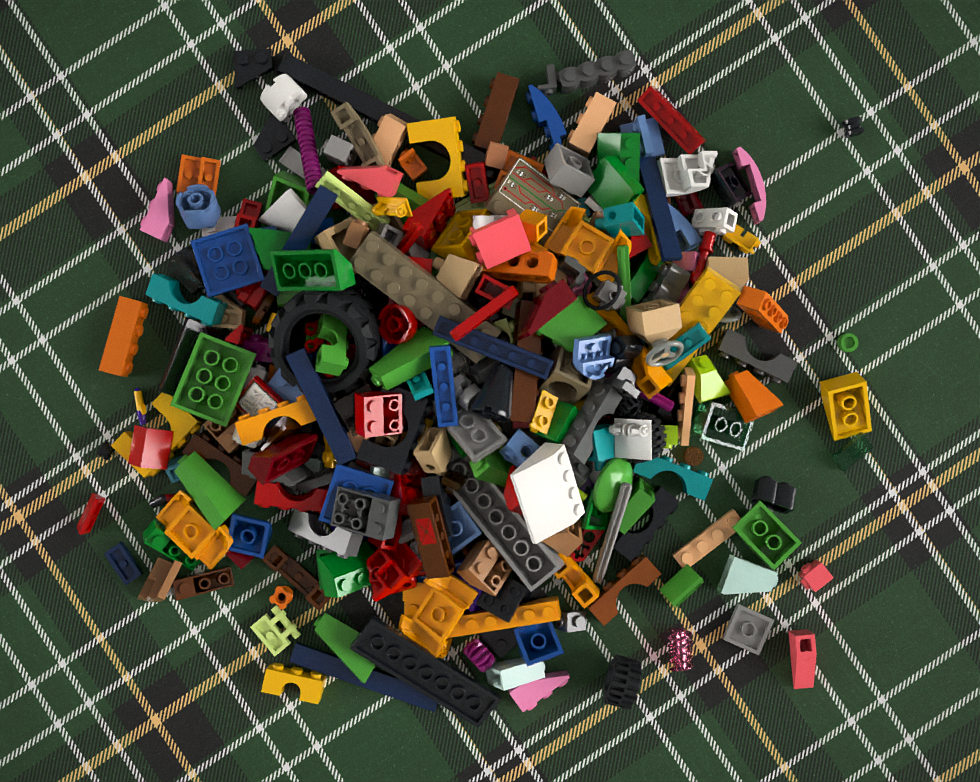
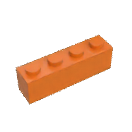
[99,296,149,377]

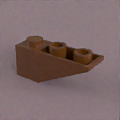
[170,566,234,601]

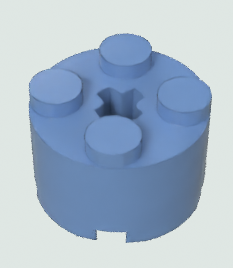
[176,184,221,229]

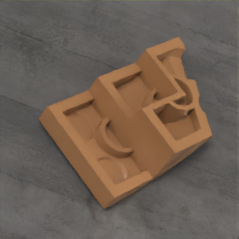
[137,557,182,602]

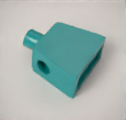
[595,202,644,237]
[587,423,615,471]

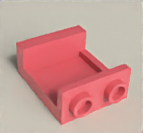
[468,208,531,269]

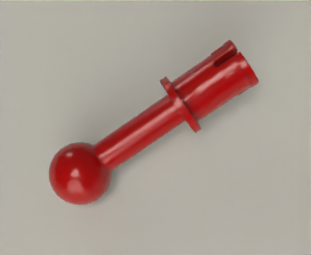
[689,231,716,285]

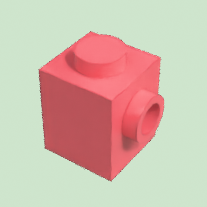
[798,560,834,592]

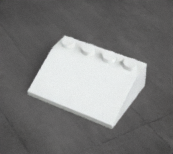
[510,442,585,544]

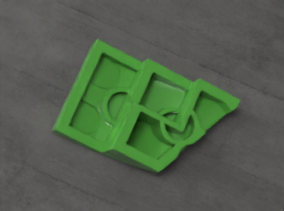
[535,295,607,353]

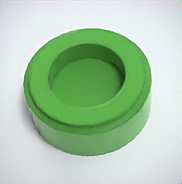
[837,333,858,353]

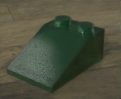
[690,400,754,452]

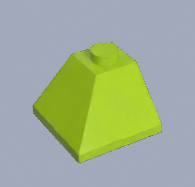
[681,355,731,403]

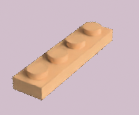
[677,367,696,446]
[672,509,741,568]

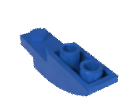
[525,84,567,151]

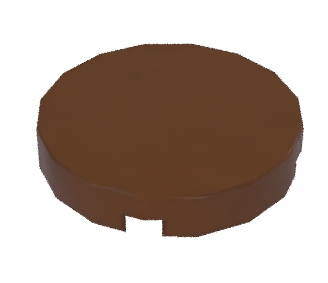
[252,292,277,325]

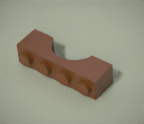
[587,554,661,626]

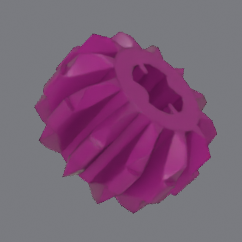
[463,639,496,672]

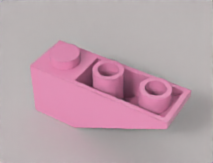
[140,178,175,243]
[509,670,570,712]

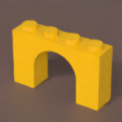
[407,116,469,200]
[111,393,204,478]

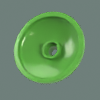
[593,457,633,513]

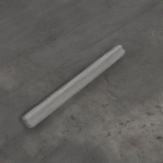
[592,482,632,584]

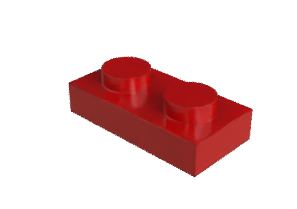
[464,161,490,204]

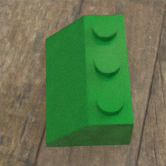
[597,131,640,182]
[317,541,375,598]

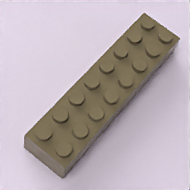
[349,231,502,364]

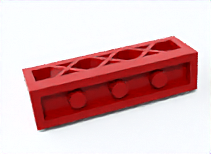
[637,86,706,154]

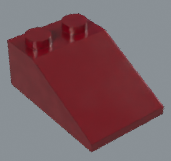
[517,279,578,341]

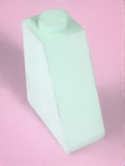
[717,554,778,595]
[486,657,545,691]

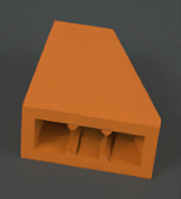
[725,370,783,423]

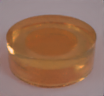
[683,446,704,466]

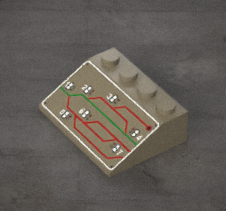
[485,156,581,251]

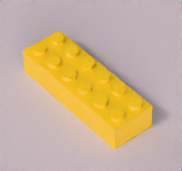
[646,266,741,387]

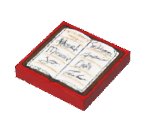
[236,375,284,427]

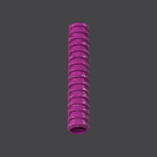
[293,107,322,194]

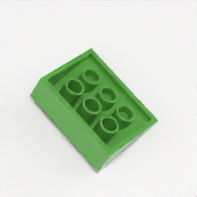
[170,332,257,427]

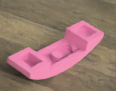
[732,147,766,225]

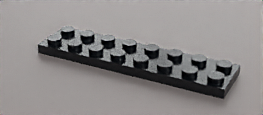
[350,616,501,728]

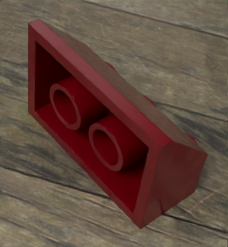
[248,433,319,485]

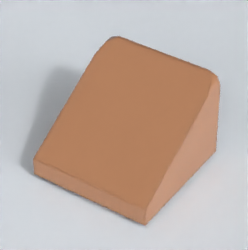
[485,141,509,169]

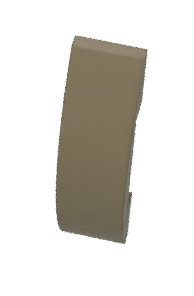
[330,102,385,166]

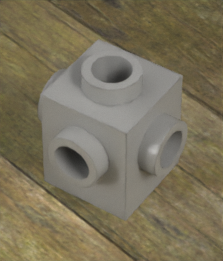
[592,280,627,311]

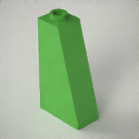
[369,325,453,390]
[174,451,246,530]
[314,613,375,684]

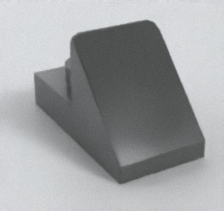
[603,367,640,399]

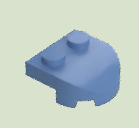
[573,334,615,380]

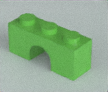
[316,313,349,376]

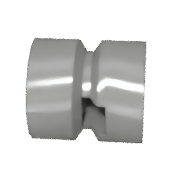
[454,374,481,411]

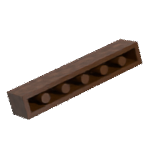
[509,300,544,424]

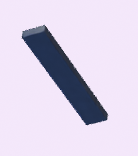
[639,157,683,262]
[260,184,338,296]
[432,315,554,380]
[285,347,357,465]

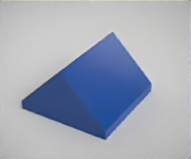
[229,513,273,558]
[513,622,564,667]

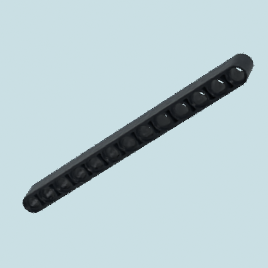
[276,53,501,182]

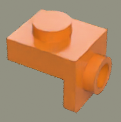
[398,148,428,182]

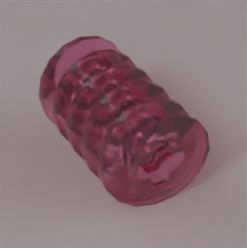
[667,628,694,672]

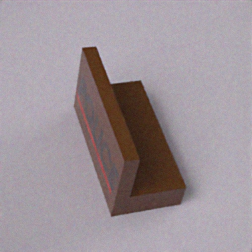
[260,416,302,451]

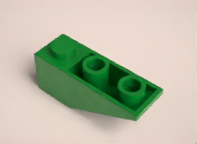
[143,519,201,571]

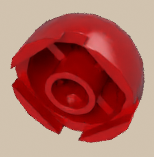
[378,304,419,344]

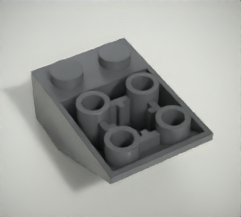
[241,442,313,486]
[331,486,401,541]

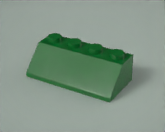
[269,249,356,291]

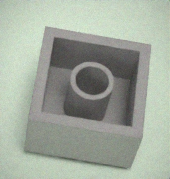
[544,143,595,197]

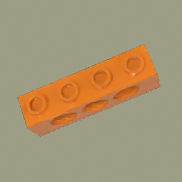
[475,250,558,284]
[736,285,789,334]

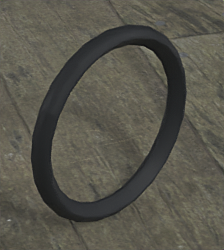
[583,270,622,310]

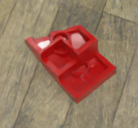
[366,542,423,602]

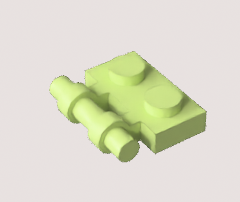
[250,605,301,657]

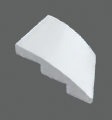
[657,151,718,197]
[258,188,307,232]

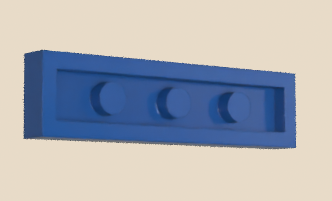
[429,344,458,427]

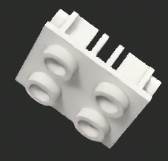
[609,418,652,460]

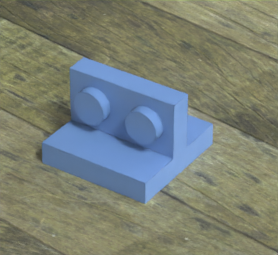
[619,115,665,158]

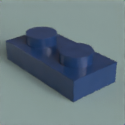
[104,542,144,585]

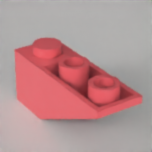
[337,165,404,197]
[788,629,817,689]

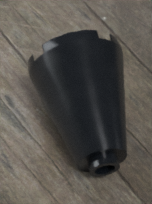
[471,364,513,423]

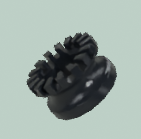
[97,441,115,460]

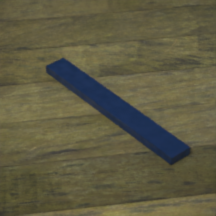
[289,642,438,712]

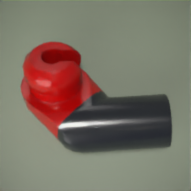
[149,494,175,508]

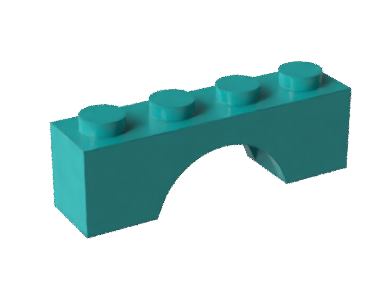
[145,273,228,327]
[632,455,713,501]

